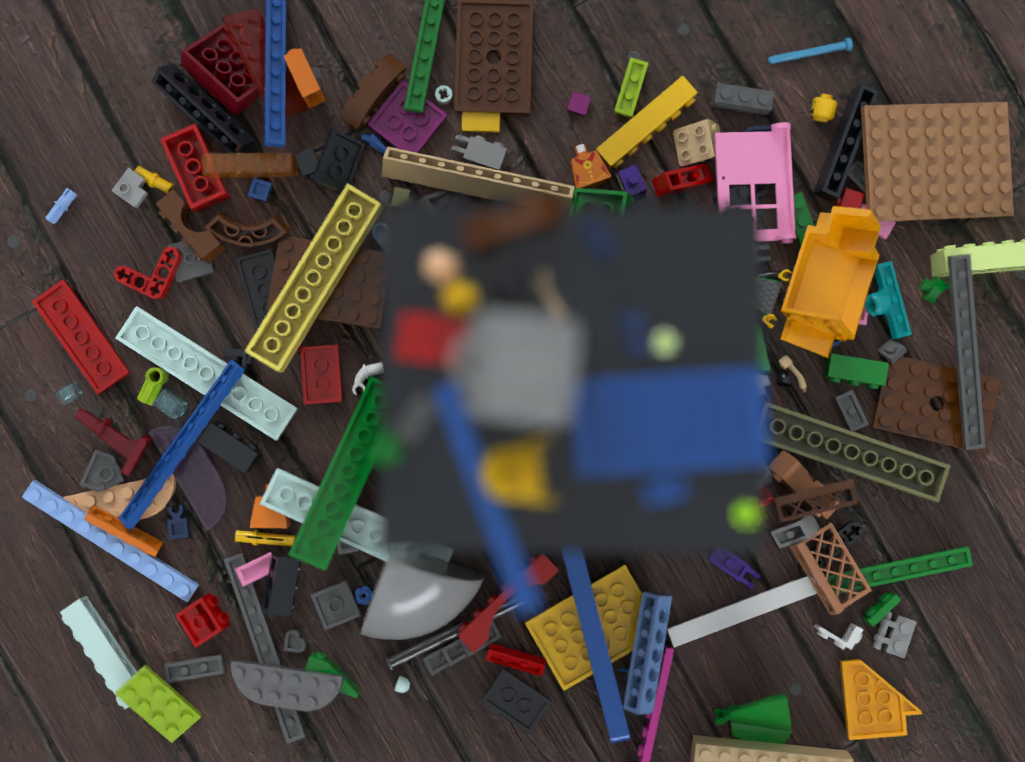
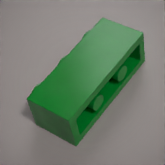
[823,353,889,389]

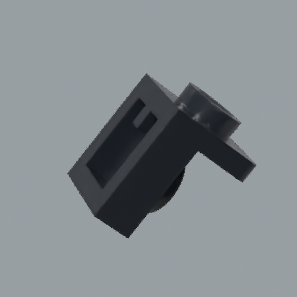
[223,348,254,369]

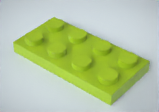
[115,665,201,743]

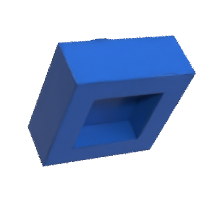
[248,177,273,203]

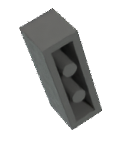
[711,83,774,117]

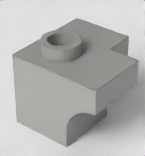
[111,168,148,208]

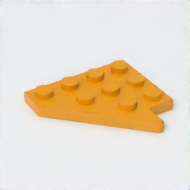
[840,659,922,740]

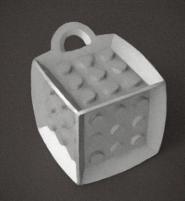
[452,312,580,427]

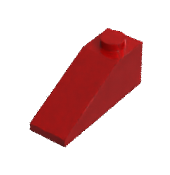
[652,163,714,198]

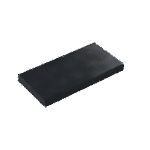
[235,248,275,332]

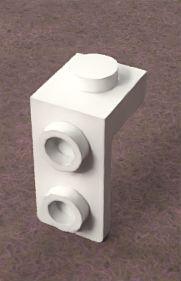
[813,623,863,650]

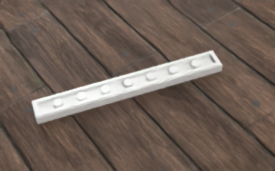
[667,575,817,647]

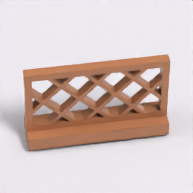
[790,522,872,615]

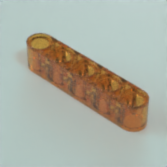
[201,153,298,178]

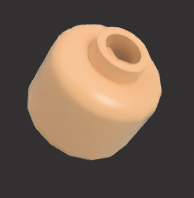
[423,250,460,285]

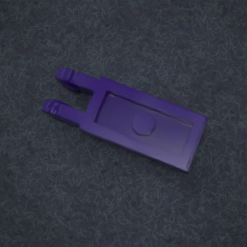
[707,553,761,589]

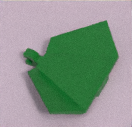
[715,694,792,744]

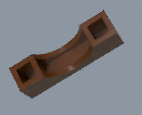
[156,189,226,264]

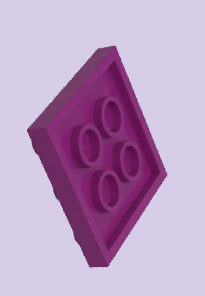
[367,80,448,153]

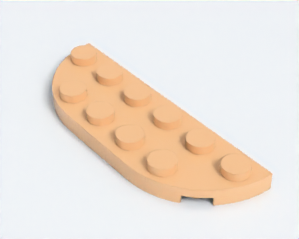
[63,473,176,519]

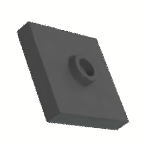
[167,241,215,283]
[311,579,362,631]

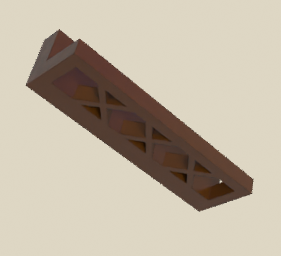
[774,479,858,523]

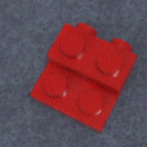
[175,593,230,648]

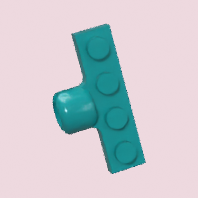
[864,261,912,340]

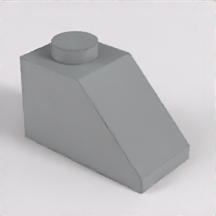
[771,515,820,548]

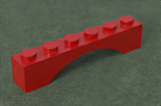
[457,553,559,653]

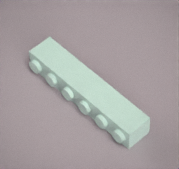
[60,596,137,709]

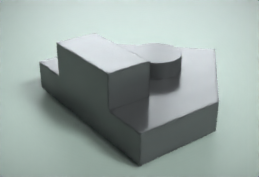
[79,449,125,492]

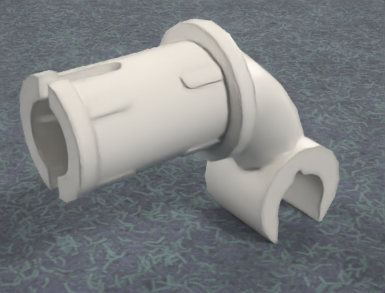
[352,361,382,395]

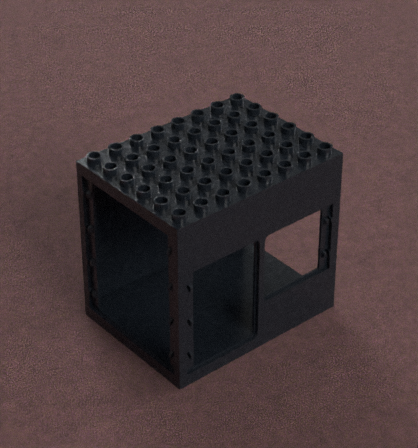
[380,198,762,553]

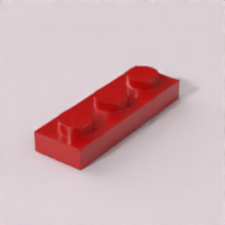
[486,643,547,676]

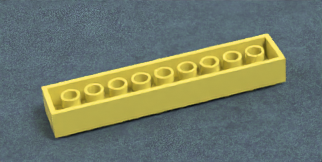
[245,183,383,373]

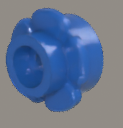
[355,586,374,605]

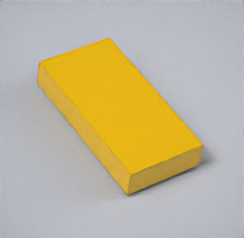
[462,112,500,133]

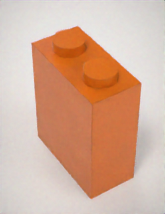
[284,48,326,109]

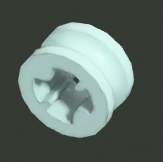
[435,85,452,105]

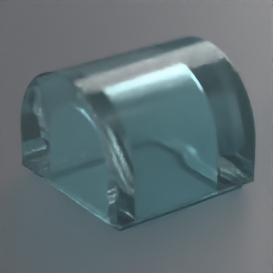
[55,382,83,405]

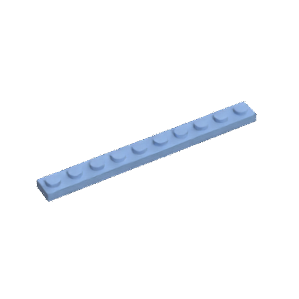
[22,480,199,603]

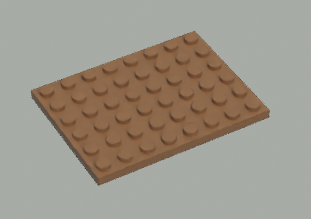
[861,102,1014,222]

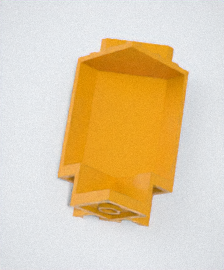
[781,206,881,358]

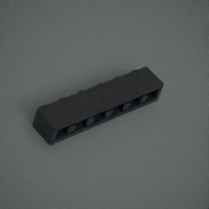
[813,84,879,201]

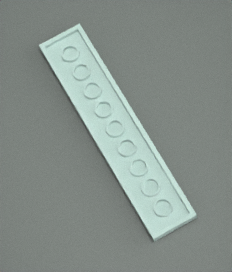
[115,306,298,441]
[260,468,453,562]

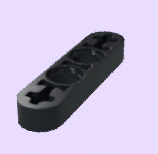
[798,521,864,572]

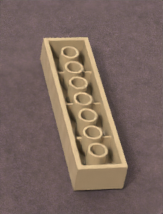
[690,735,854,762]

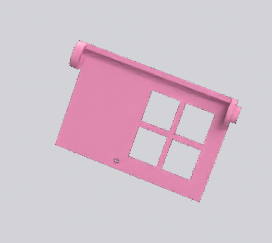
[714,122,797,244]

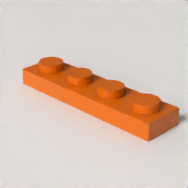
[84,505,163,557]

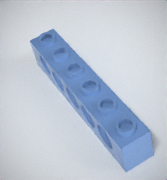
[623,591,672,715]

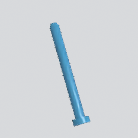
[768,37,853,64]

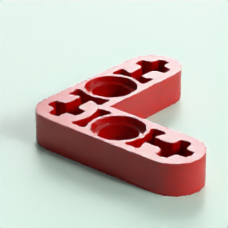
[114,247,182,299]

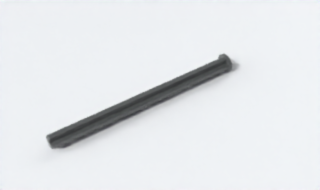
[386,598,516,671]

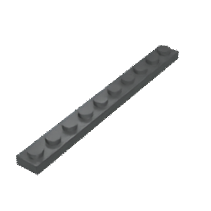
[948,254,985,450]
[224,552,307,744]

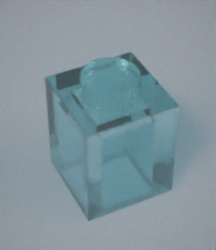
[152,389,187,418]

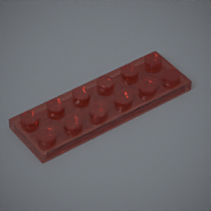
[222,8,308,117]

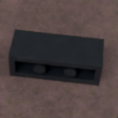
[197,421,262,473]
[262,553,301,616]

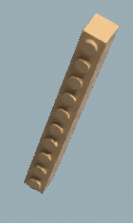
[382,147,575,210]

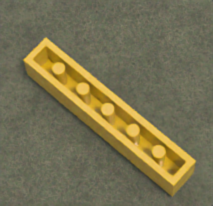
[596,76,698,170]

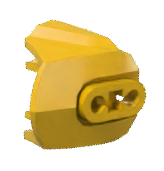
[481,434,557,504]

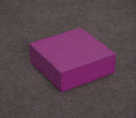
[567,92,591,117]

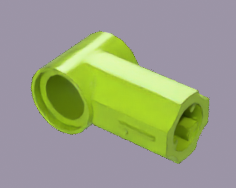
[137,367,169,406]

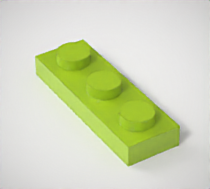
[614,57,648,118]

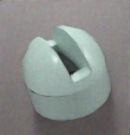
[394,676,410,693]

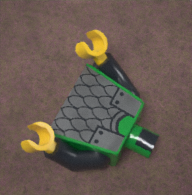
[762,269,793,328]

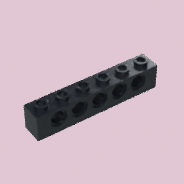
[151,63,256,159]

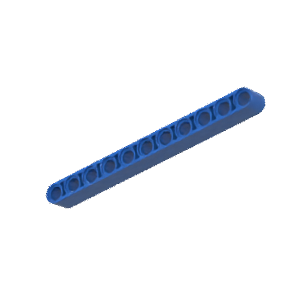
[562,551,630,744]

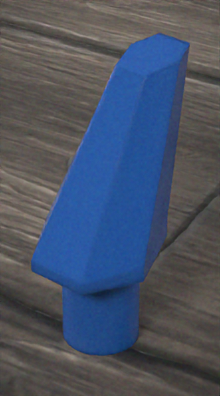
[361,133,387,154]

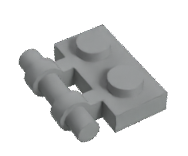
[873,612,917,658]

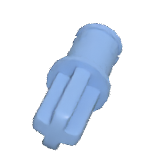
[46,188,77,224]

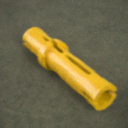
[235,530,295,547]

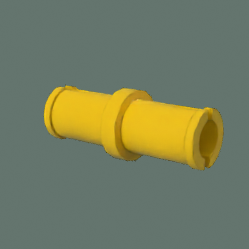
[134,166,174,194]

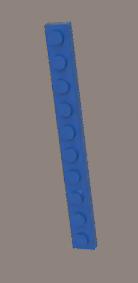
[264,0,286,148]
[119,359,245,530]
[433,381,541,615]

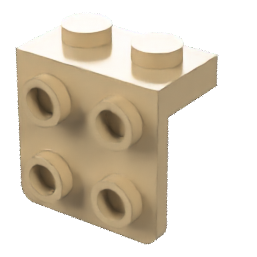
[673,119,720,166]

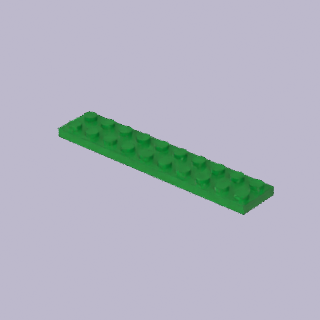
[289,376,382,571]

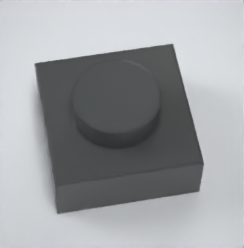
[877,338,907,364]

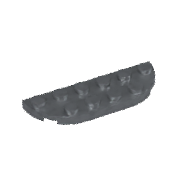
[231,659,345,711]

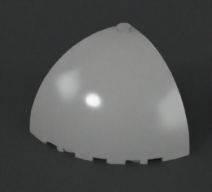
[360,550,485,640]

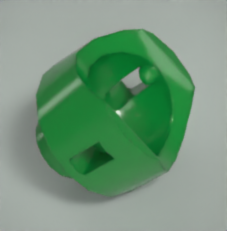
[919,276,950,306]
[367,429,404,467]

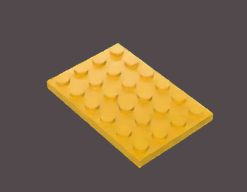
[525,564,642,691]

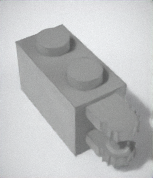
[451,135,507,171]

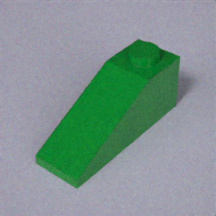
[305,652,361,698]

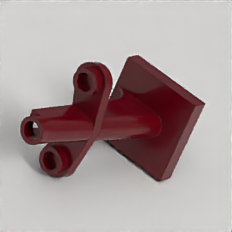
[74,408,153,476]

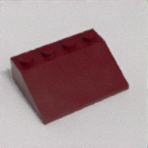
[180,24,265,116]

